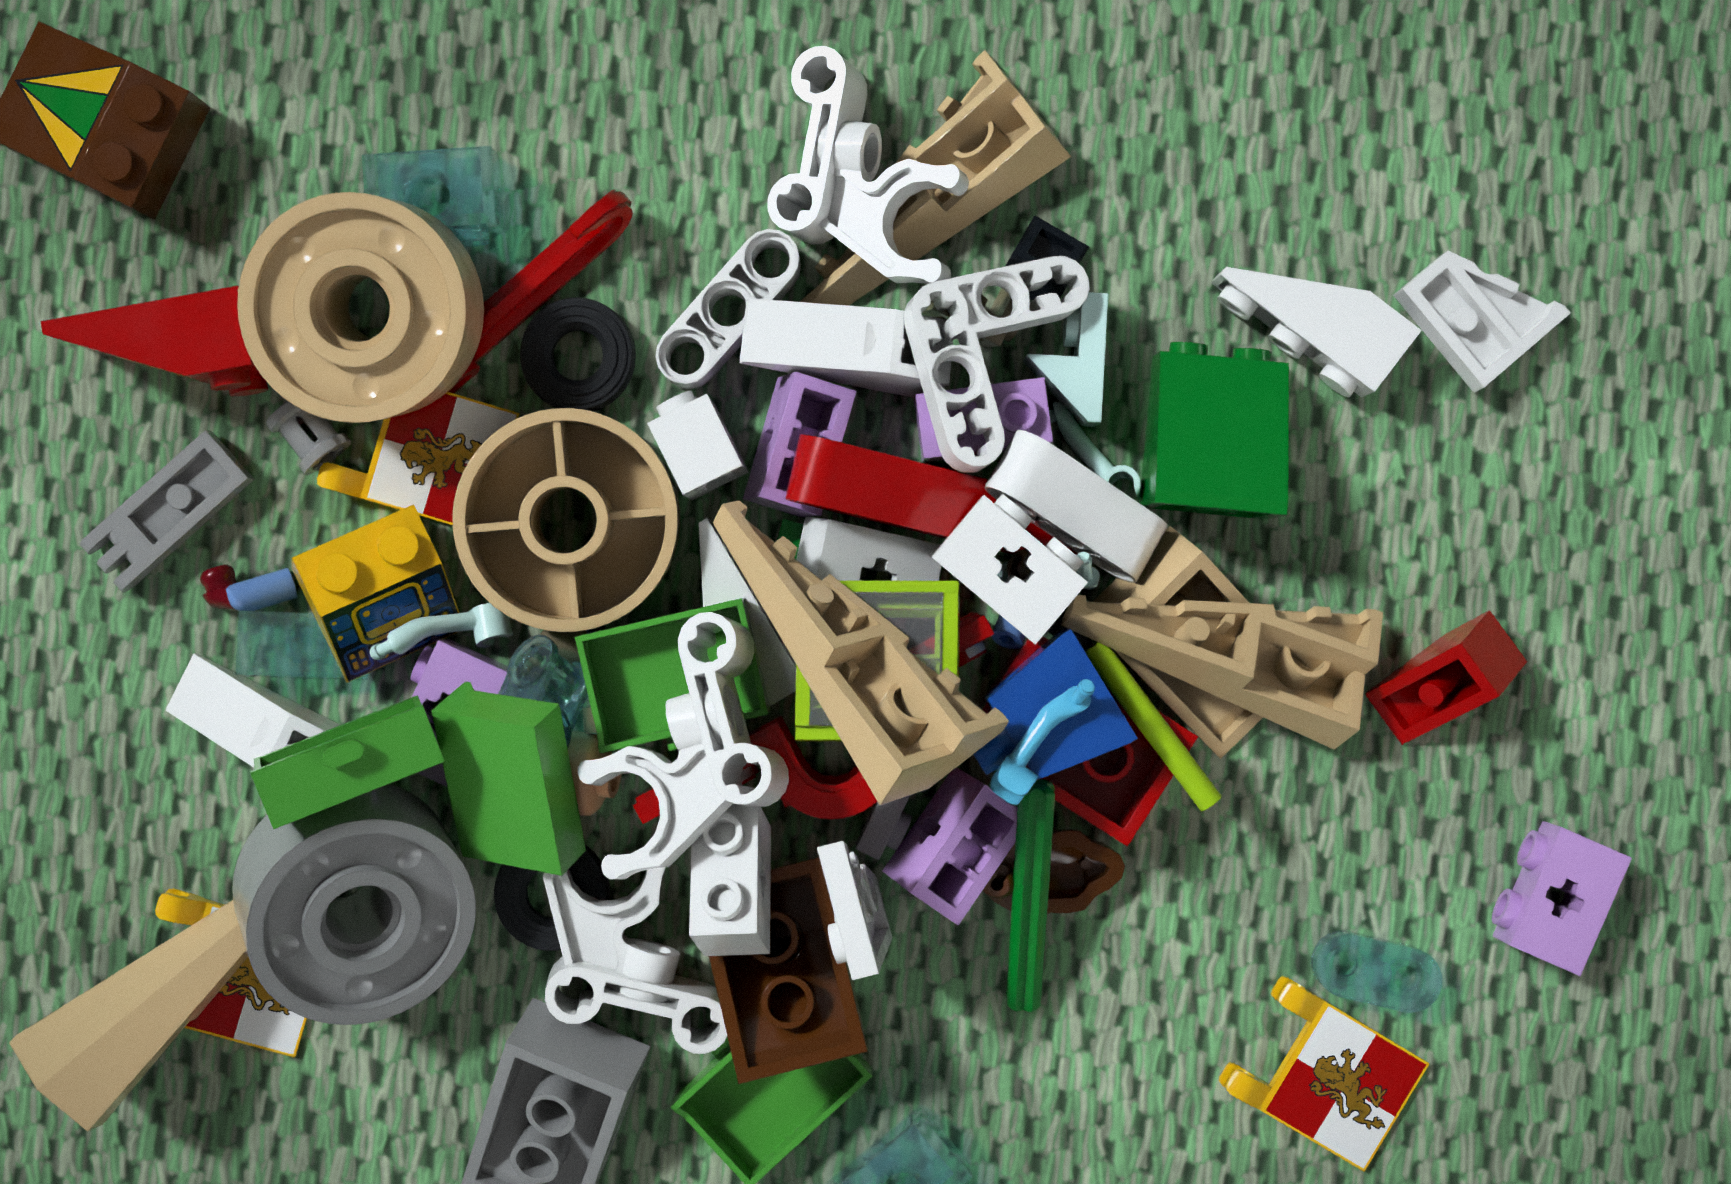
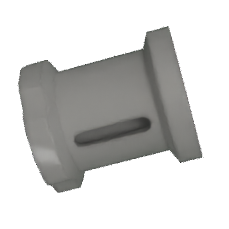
[266,401,352,475]

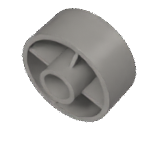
[232,784,476,1025]

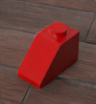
[1365,610,1528,745]

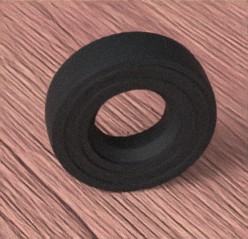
[520,297,636,412]
[494,845,610,951]

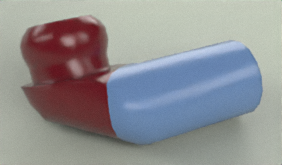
[200,564,297,612]

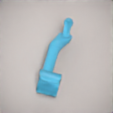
[990,679,1095,805]

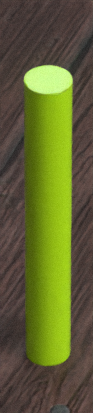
[1085,642,1222,812]

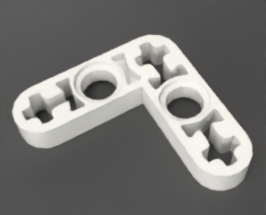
[904,256,1090,473]

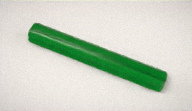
[1006,779,1055,1012]

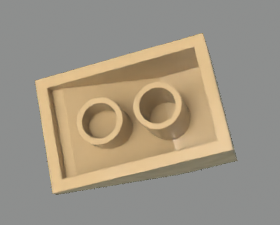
[1093,526,1263,759]

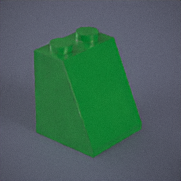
[1139,342,1289,520]

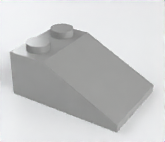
[461,998,651,1184]

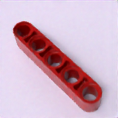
[785,434,1078,555]

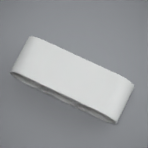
[655,229,801,390]
[984,430,1167,583]

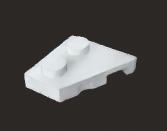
[1393,251,1571,393]

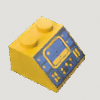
[291,504,459,683]

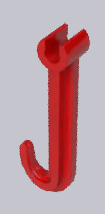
[448,189,633,394]

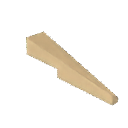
[800,50,1071,306]
[713,500,1009,805]
[1061,595,1383,750]
[9,900,248,1132]

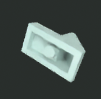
[1023,292,1108,427]

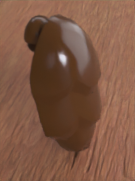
[983,829,1125,914]

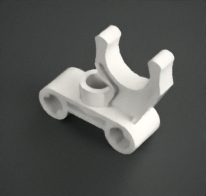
[768,46,969,284]
[578,612,789,880]
[543,867,727,1054]

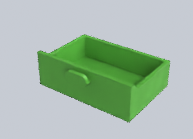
[575,598,771,754]
[431,681,586,876]
[250,695,445,830]
[670,1037,872,1184]

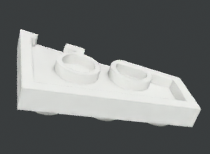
[817,841,892,980]

